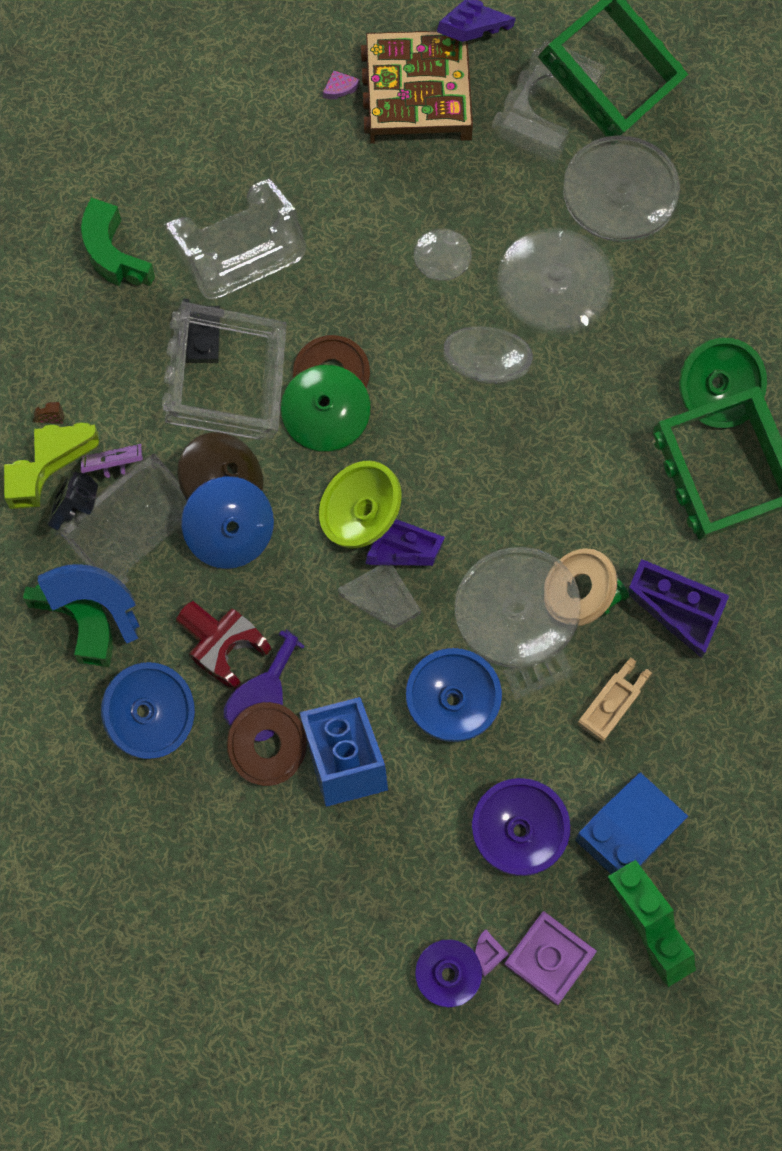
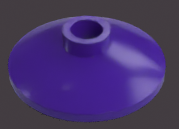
[415,940,482,1008]

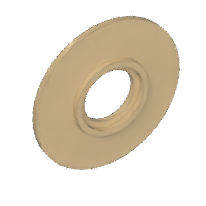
[545,549,617,626]

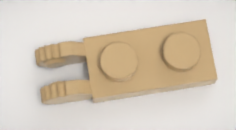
[577,657,652,743]

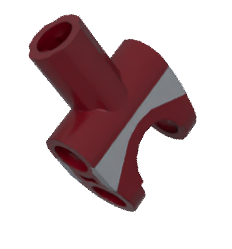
[176,601,272,690]

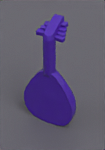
[223,629,304,742]

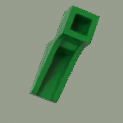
[608,860,696,987]

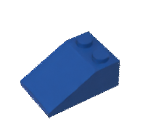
[299,697,388,807]
[575,772,688,874]

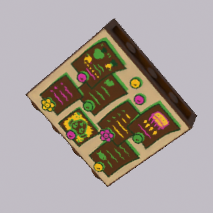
[361,31,473,144]

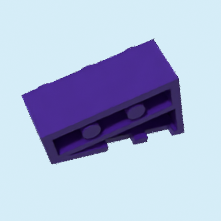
[628,559,729,658]

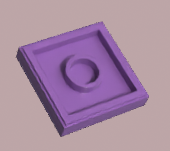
[504,911,597,1006]

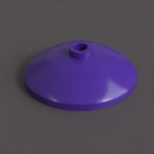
[472,778,570,876]

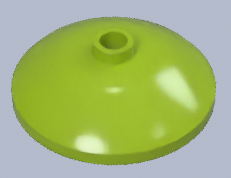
[319,461,402,548]

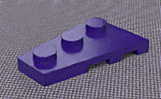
[437,0,516,42]

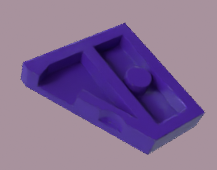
[366,519,445,566]

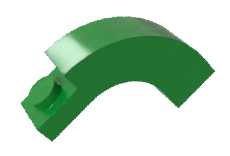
[81,197,155,286]
[23,585,113,668]

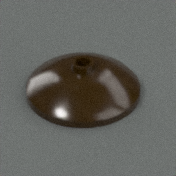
[177,432,263,500]

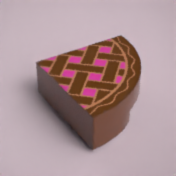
[33,402,64,424]

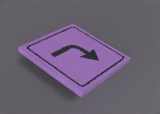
[81,444,143,478]

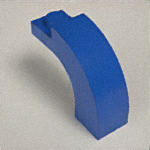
[38,564,140,644]

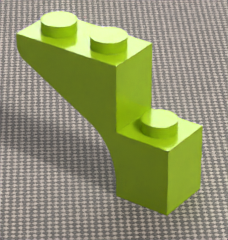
[4,423,99,509]

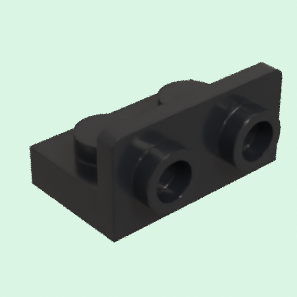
[176,299,221,363]
[47,470,98,530]

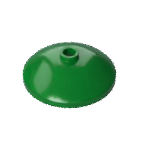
[679,337,767,428]
[281,365,371,452]

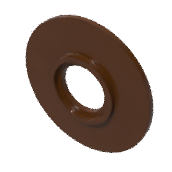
[293,335,370,407]
[227,702,306,786]

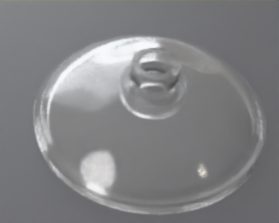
[443,326,533,384]

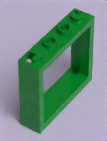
[538,0,689,143]
[652,386,782,540]

